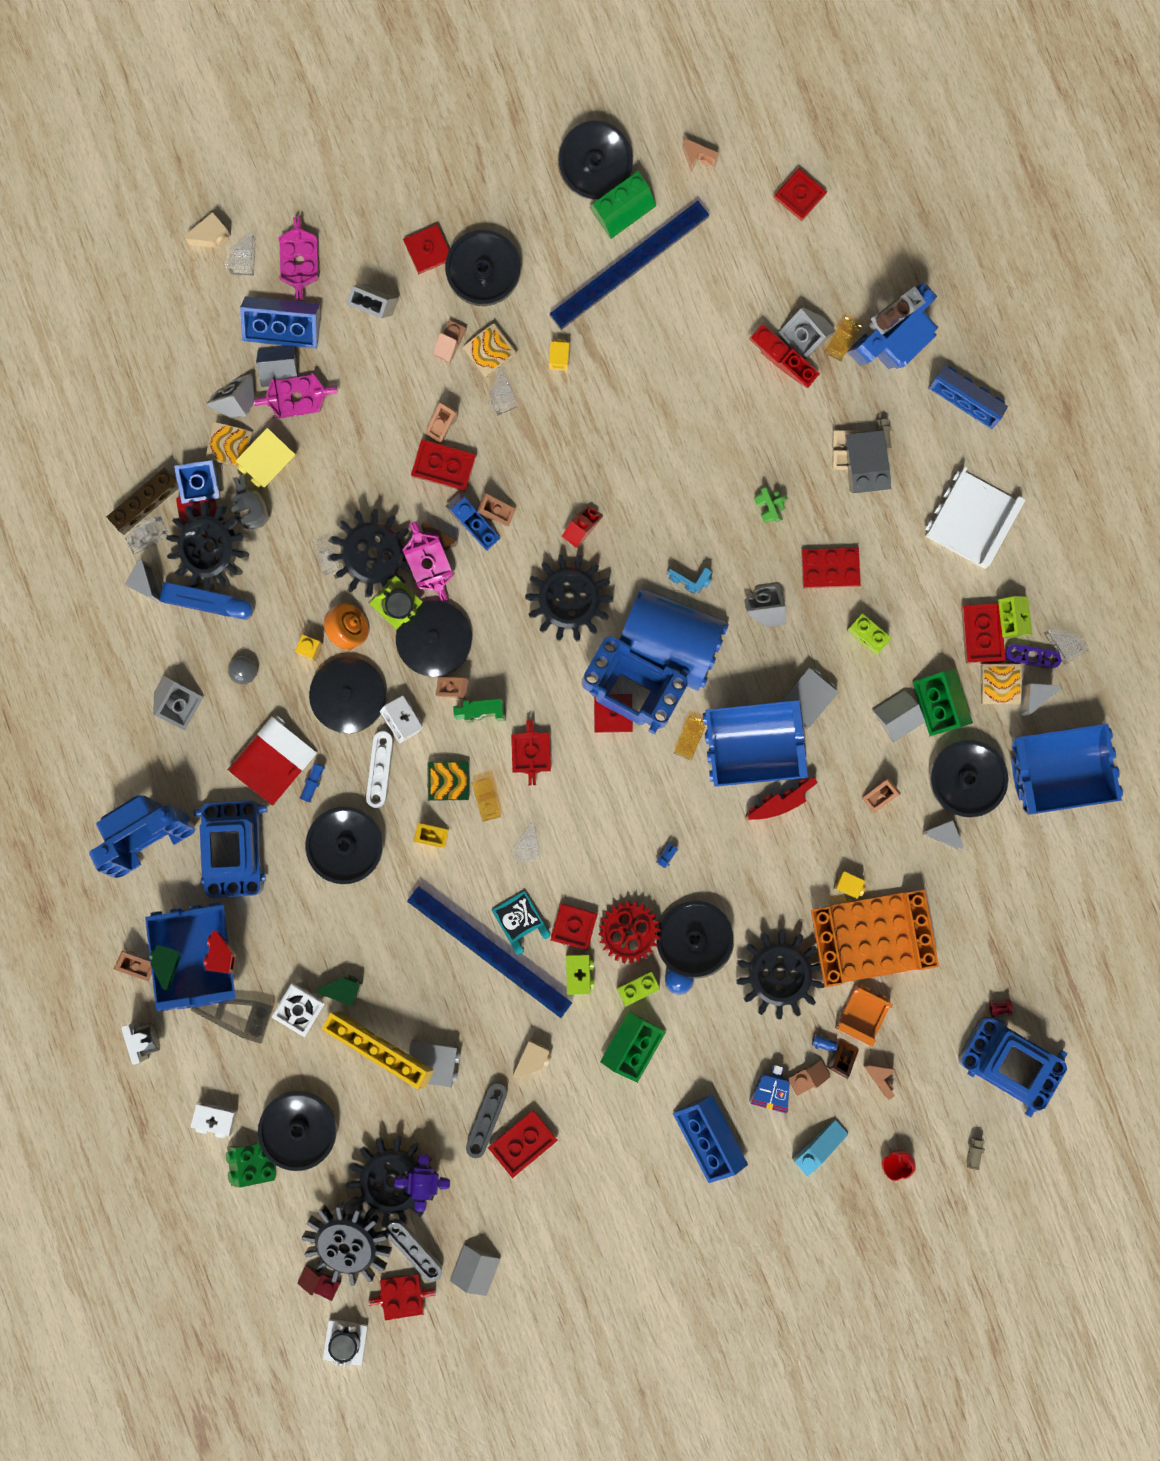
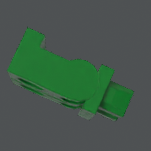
[453,699,506,723]

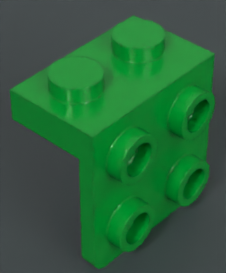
[226,1143,276,1188]

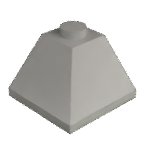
[778,308,836,359]
[153,676,203,730]

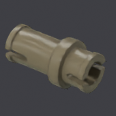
[876,419,892,448]
[967,1138,985,1170]

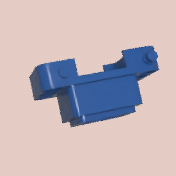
[847,282,939,369]
[582,637,689,734]
[89,795,196,878]
[193,801,268,898]
[958,1017,1068,1117]

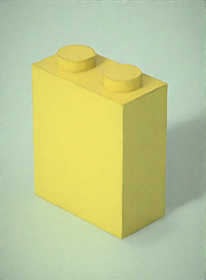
[236,428,295,488]

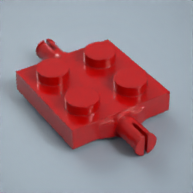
[511,720,551,786]
[369,1274,436,1321]

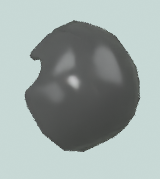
[228,656,257,685]

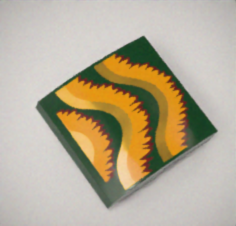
[427,762,469,801]

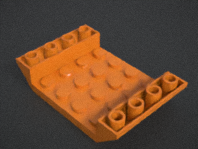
[811,890,939,987]

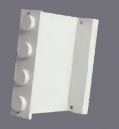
[925,467,1025,569]

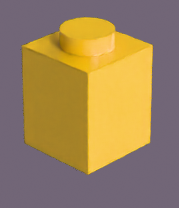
[549,339,570,370]
[295,634,323,662]
[834,871,866,899]

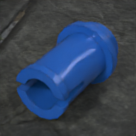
[656,843,678,868]
[812,1034,838,1053]

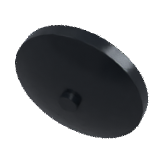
[558,121,633,200]
[445,230,521,306]
[396,601,472,677]
[309,657,386,734]
[930,740,1009,818]
[305,807,383,884]
[656,901,734,979]
[258,1091,337,1171]

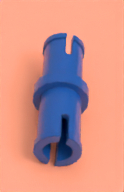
[299,763,325,803]

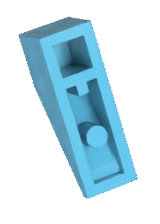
[792,1120,849,1177]

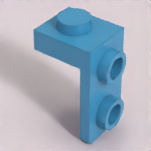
[667,568,713,594]

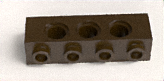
[106,467,179,535]

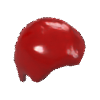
[881,1150,916,1181]

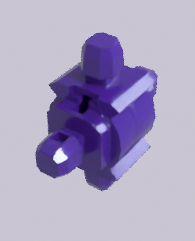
[394,1154,450,1212]

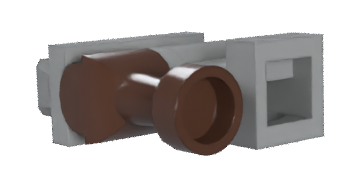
[869,286,926,335]

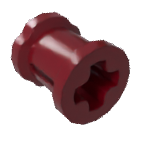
[989,998,1012,1017]

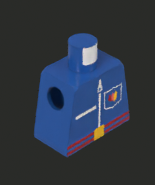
[749,1064,790,1114]

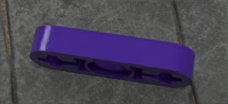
[1005,644,1061,669]

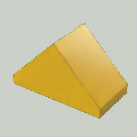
[413,823,449,848]

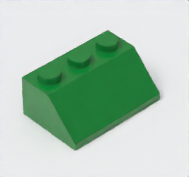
[589,171,656,239]
[912,669,973,737]
[600,1011,666,1083]

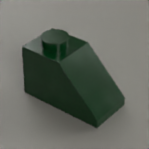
[149,945,182,991]
[316,975,363,1006]

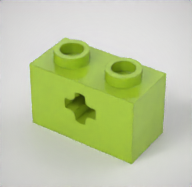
[998,596,1033,638]
[847,613,891,655]
[566,954,594,995]
[617,971,660,1007]

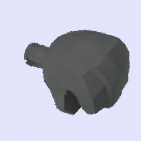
[231,475,269,530]

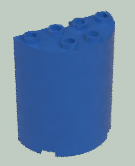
[620,587,729,691]
[703,700,808,787]
[1011,724,1123,815]
[145,902,236,1011]

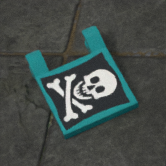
[491,891,550,955]

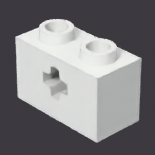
[380,696,423,744]
[190,1102,238,1138]

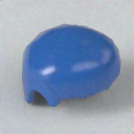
[665,969,694,995]

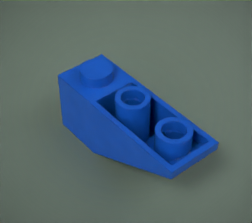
[445,493,500,551]

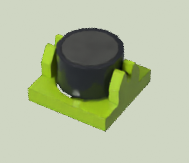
[368,575,422,630]

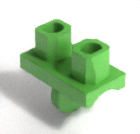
[754,487,788,523]

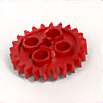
[598,901,661,964]

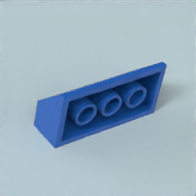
[240,296,320,349]
[928,365,1008,429]
[673,1095,748,1183]

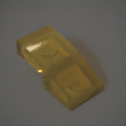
[825,317,862,362]
[674,716,706,761]
[472,777,501,822]

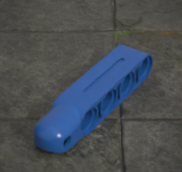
[159,582,254,620]

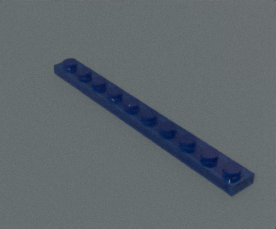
[549,201,709,330]
[407,886,573,1018]

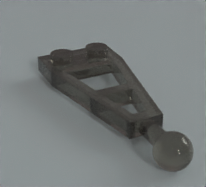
[191,999,274,1044]

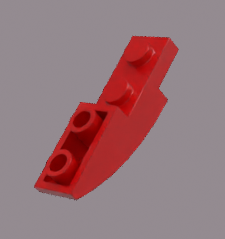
[749,324,820,388]
[746,777,818,820]

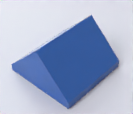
[174,460,220,503]

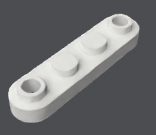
[366,731,393,808]

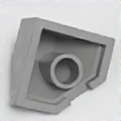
[206,374,254,418]
[744,584,786,627]

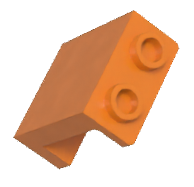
[835,985,893,1047]

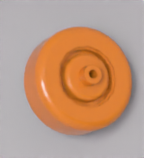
[324,603,369,650]

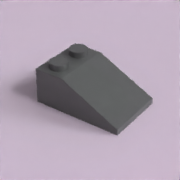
[845,430,891,493]

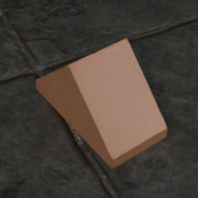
[862,778,901,813]

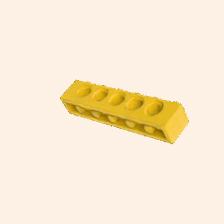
[321,1012,435,1089]

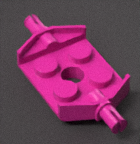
[278,217,318,300]
[254,373,338,419]
[403,521,455,602]

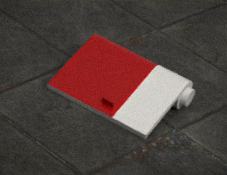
[227,716,317,806]

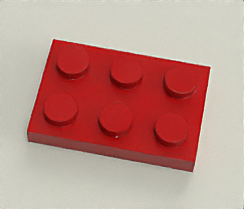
[411,439,476,492]
[801,548,861,589]
[962,604,1005,663]
[488,1110,558,1179]

